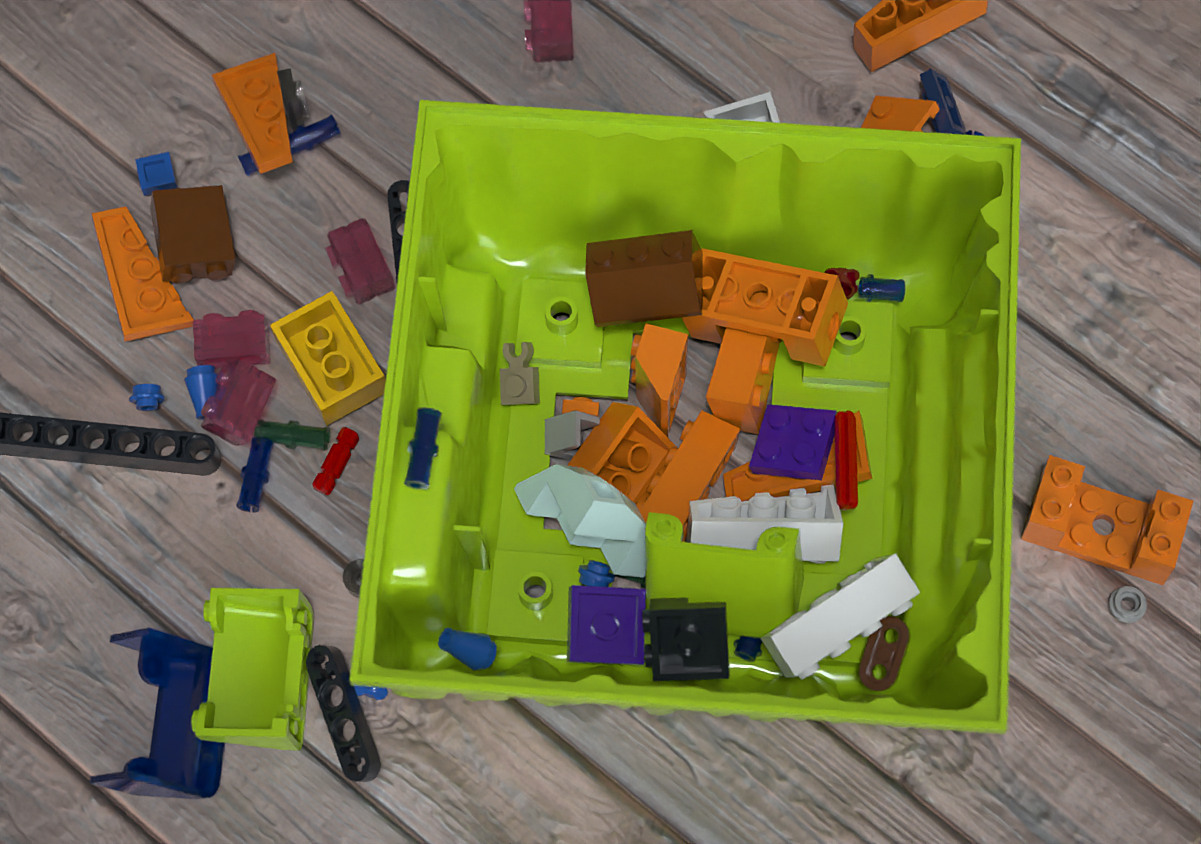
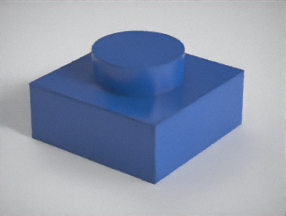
[135,152,178,195]

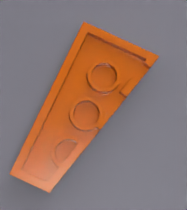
[212,53,293,174]

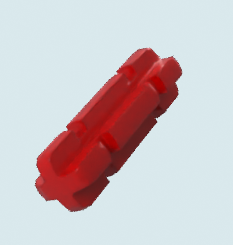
[312,427,359,495]

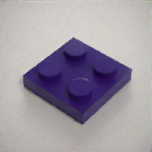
[749,404,837,481]
[567,585,646,666]

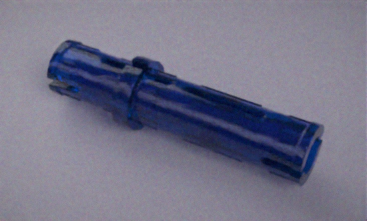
[238,114,341,176]

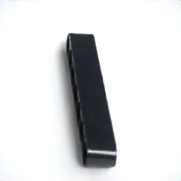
[0,412,221,476]

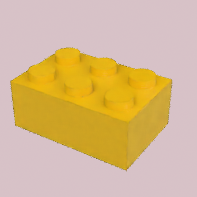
[270,291,386,426]

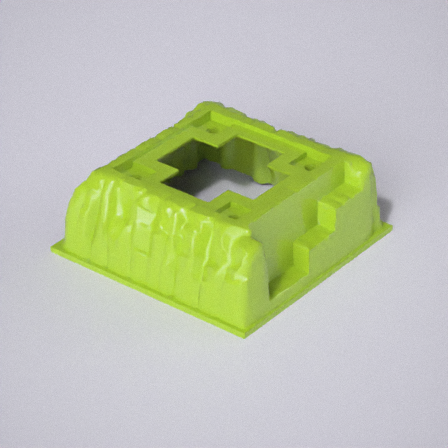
[350,100,1021,734]

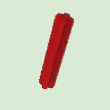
[835,410,858,511]

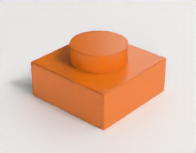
[562,397,600,429]

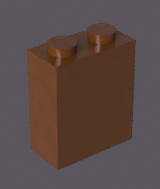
[150,185,235,283]

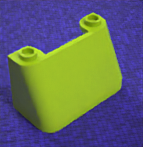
[645,512,804,638]
[192,588,314,751]

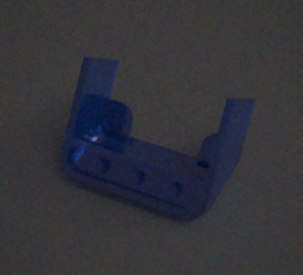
[89,627,225,799]

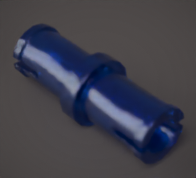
[404,408,442,490]
[236,437,274,513]

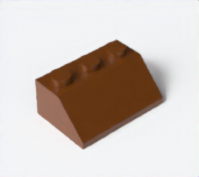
[585,230,703,327]

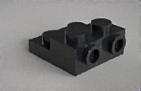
[642,598,730,681]

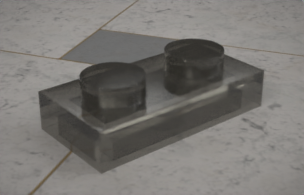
[277,68,310,133]

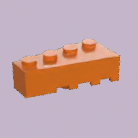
[853,0,988,72]
[636,410,740,542]

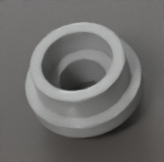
[1109,586,1147,623]

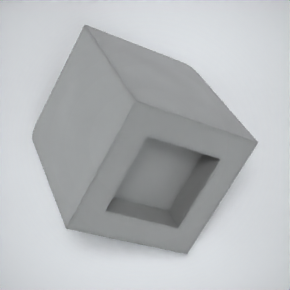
[545,410,600,461]

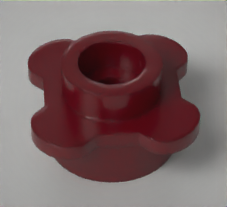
[824,268,860,299]

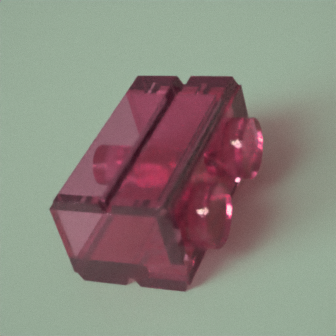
[523,0,574,63]
[324,218,395,305]
[193,310,271,369]
[201,360,276,446]

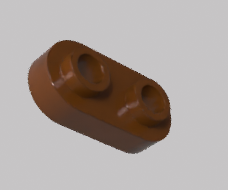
[859,616,911,691]

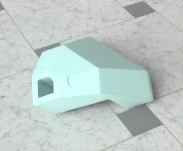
[514,464,646,578]

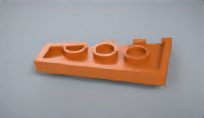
[861,95,940,132]
[92,206,194,342]
[723,411,873,501]

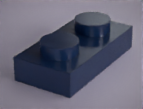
[919,68,968,135]

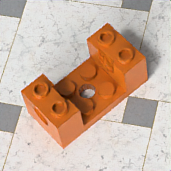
[681,248,848,367]
[1021,455,1194,585]

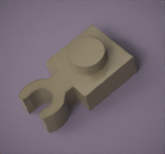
[500,342,540,405]

